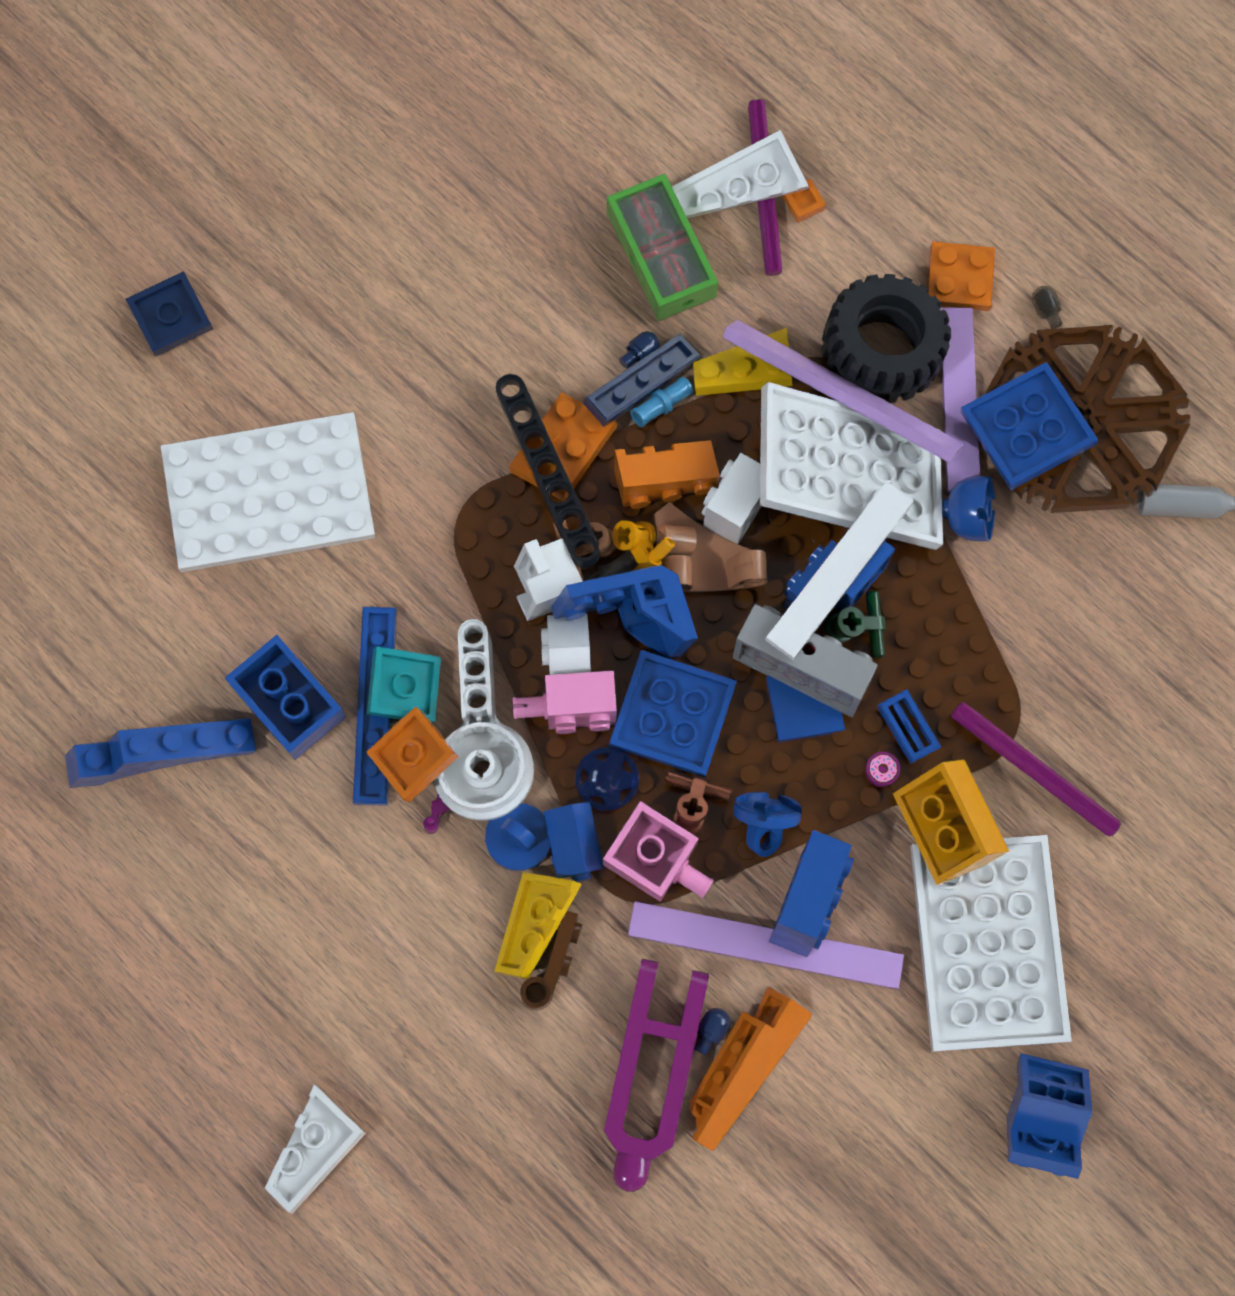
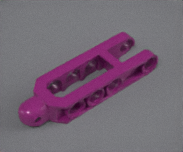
[604,959,709,1192]

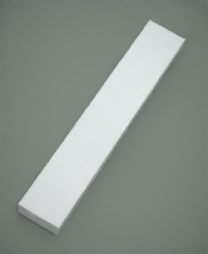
[765,481,914,660]

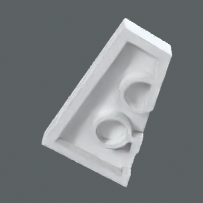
[265,1085,366,1214]

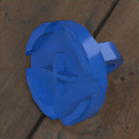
[733,792,802,857]
[485,804,551,871]

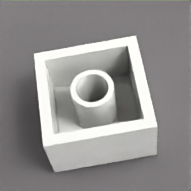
[701,453,762,544]

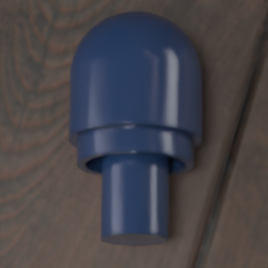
[619,331,660,369]
[694,1008,730,1056]

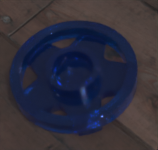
[575,747,639,811]

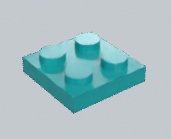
[367,646,441,723]

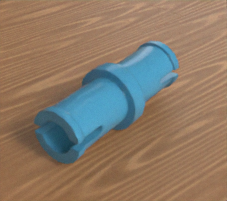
[630,377,693,428]

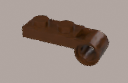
[520,910,583,1011]

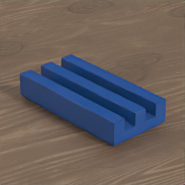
[877,689,941,765]

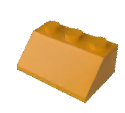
[893,760,1009,885]

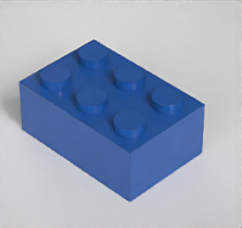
[225,635,346,760]
[769,830,854,957]

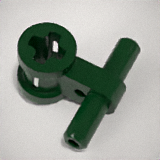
[824,591,886,658]

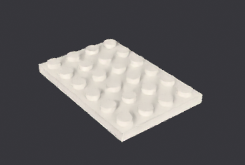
[760,382,943,550]
[161,412,376,572]
[910,835,1072,1052]

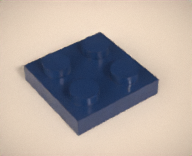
[126,271,213,357]

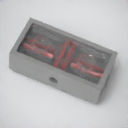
[732,604,878,718]

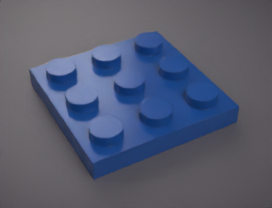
[961,362,1098,490]
[609,650,737,777]

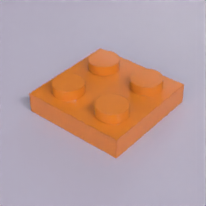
[927,241,995,311]
[367,706,459,803]

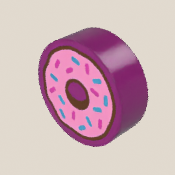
[865,752,900,787]

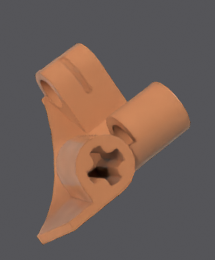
[653,502,768,592]

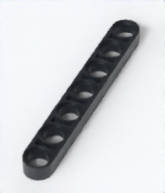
[495,374,600,568]

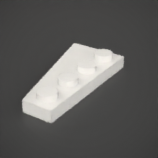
[672,130,809,219]

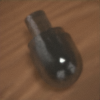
[1031,286,1063,329]

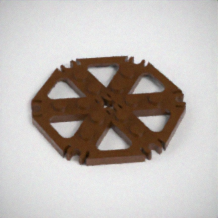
[979,325,1190,513]

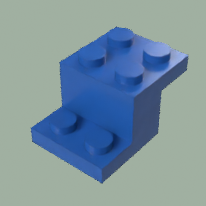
[783,540,895,612]
[1007,1053,1092,1179]

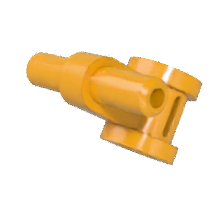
[612,521,675,571]

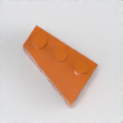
[614,440,720,509]

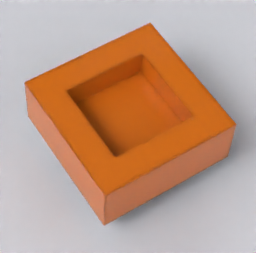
[782,179,826,223]

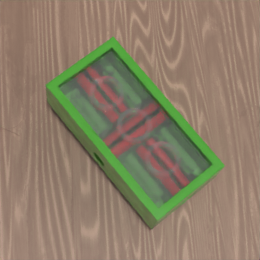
[607,174,718,321]

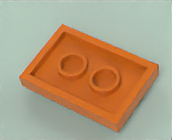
[509,392,617,501]

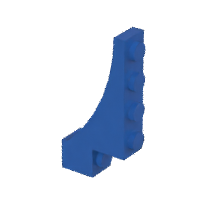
[65,718,256,788]

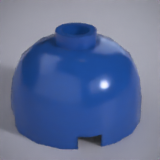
[942,476,995,542]

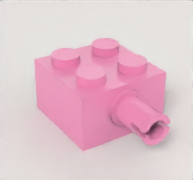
[513,671,617,734]
[603,801,714,902]

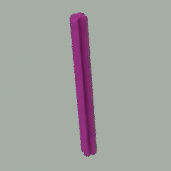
[748,99,782,276]
[951,702,1121,837]

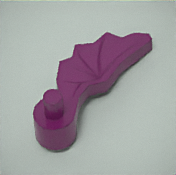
[423,794,451,834]

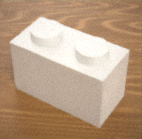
[541,614,591,675]

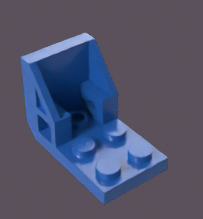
[551,565,698,660]

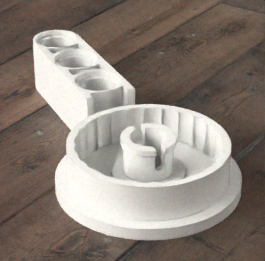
[434,619,534,821]

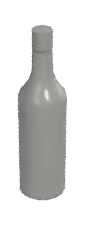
[1137,484,1235,519]

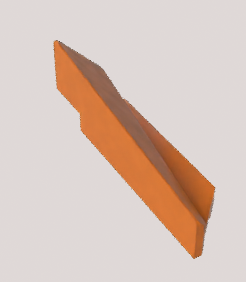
[690,987,812,1151]

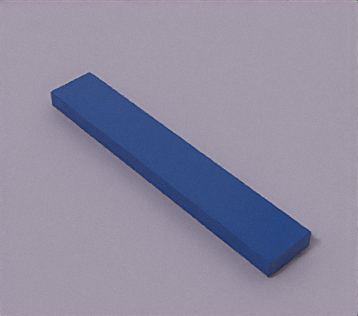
[353,607,397,806]

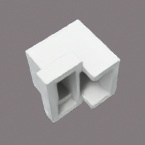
[514,539,583,621]

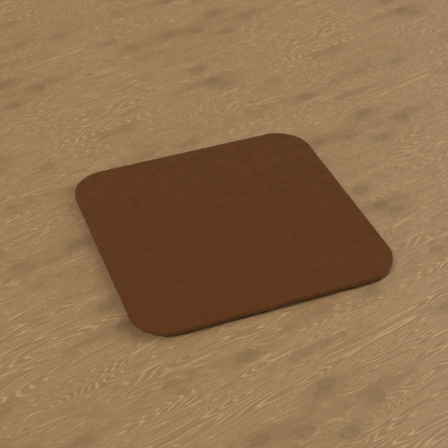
[454,357,1021,905]

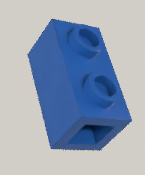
[544,802,604,882]

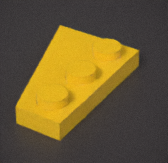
[693,328,793,396]
[494,872,582,980]

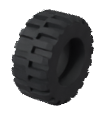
[822,274,951,403]

